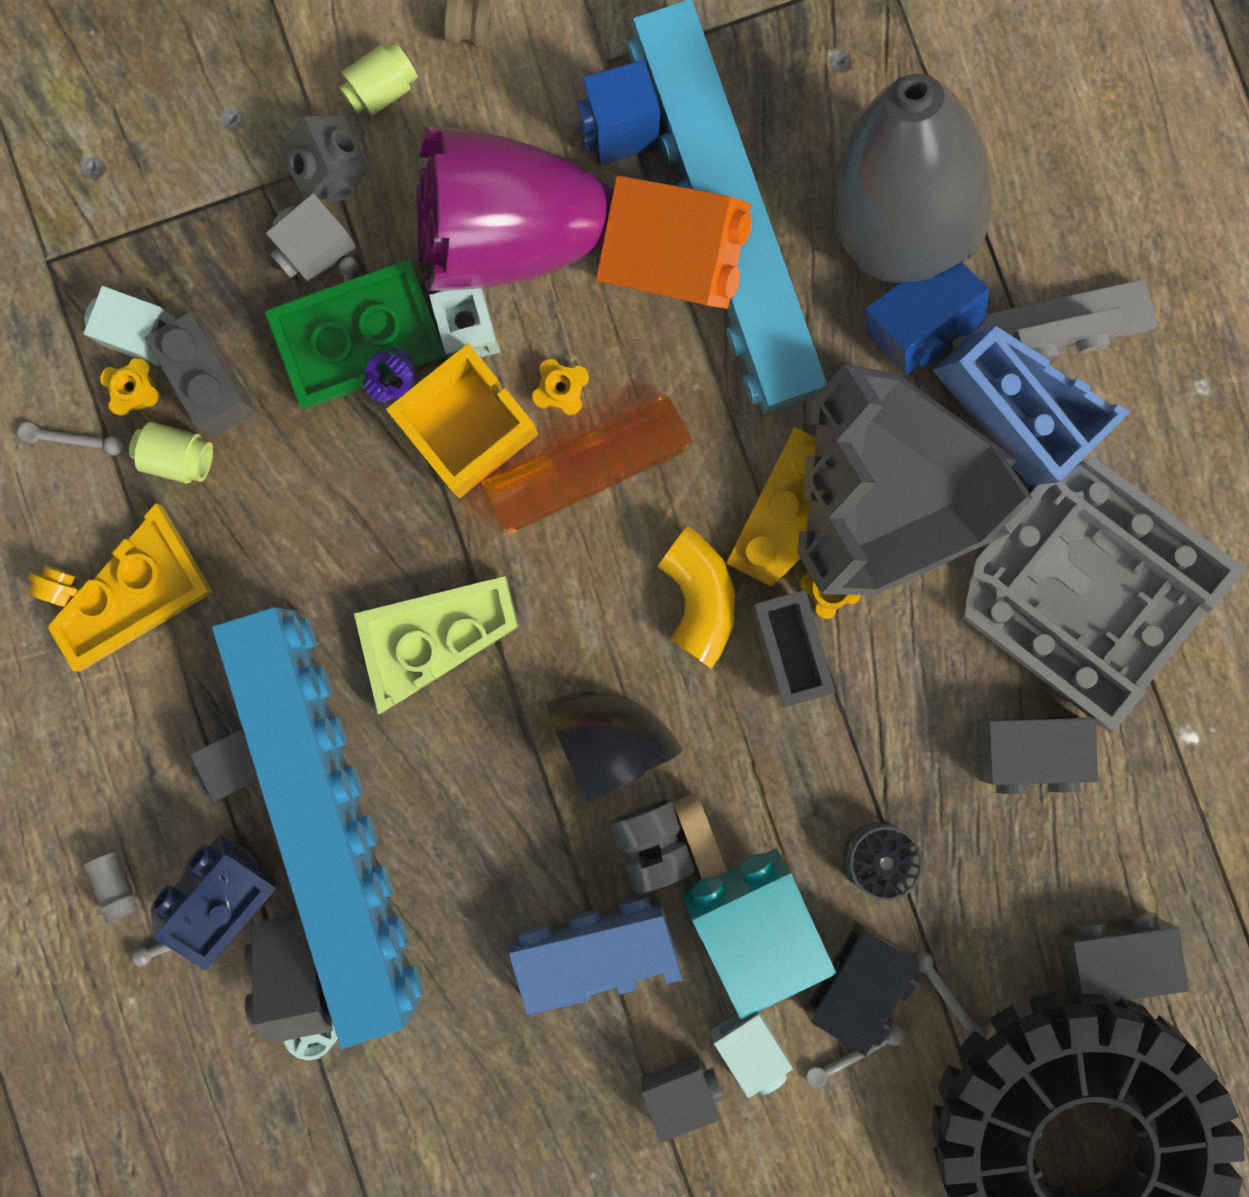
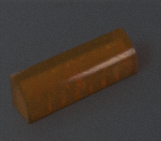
[481,395,693,536]

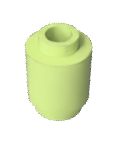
[339,42,418,117]
[129,422,213,484]

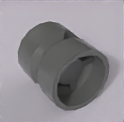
[609,799,697,894]

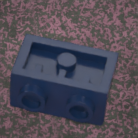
[150,834,277,970]

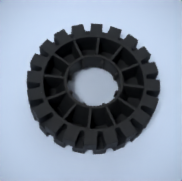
[931,990,1245,1197]

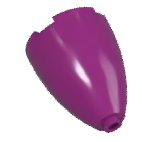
[416,127,614,291]

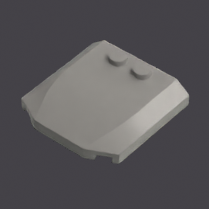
[962,457,1246,733]

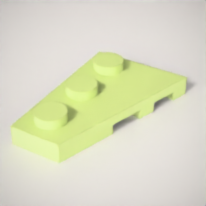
[354,576,519,714]

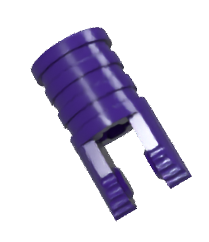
[363,347,416,402]

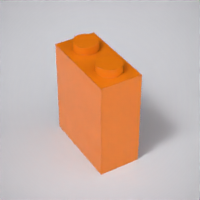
[596,175,752,309]

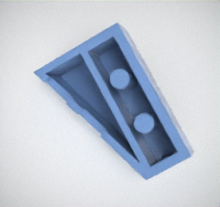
[933,326,1130,486]
[509,895,682,1015]

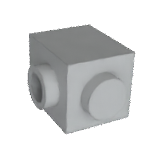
[266,193,356,286]

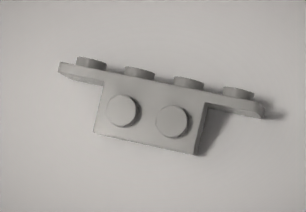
[949,280,1157,360]

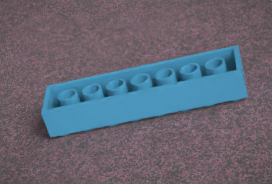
[212,607,424,1049]

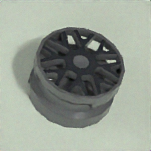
[844,822,923,901]

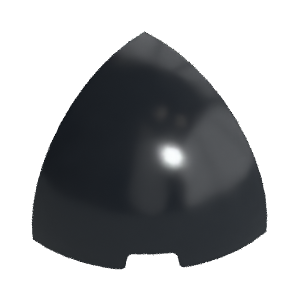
[546,692,682,804]

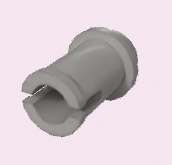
[83,852,139,923]

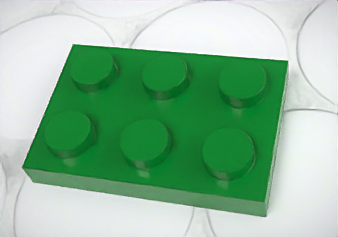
[265,259,448,411]

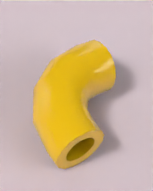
[658,525,736,669]

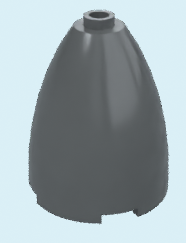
[833,74,991,284]

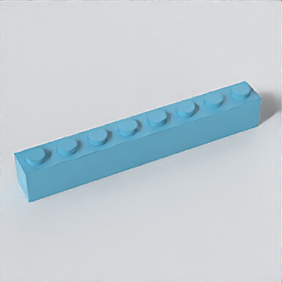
[627,0,827,415]

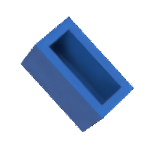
[576,60,660,166]
[865,262,989,375]

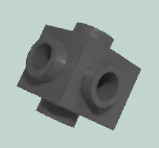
[279,116,370,203]

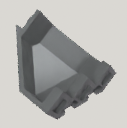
[797,364,1032,596]

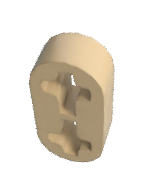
[673,792,727,879]

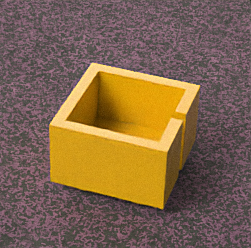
[386,343,539,499]

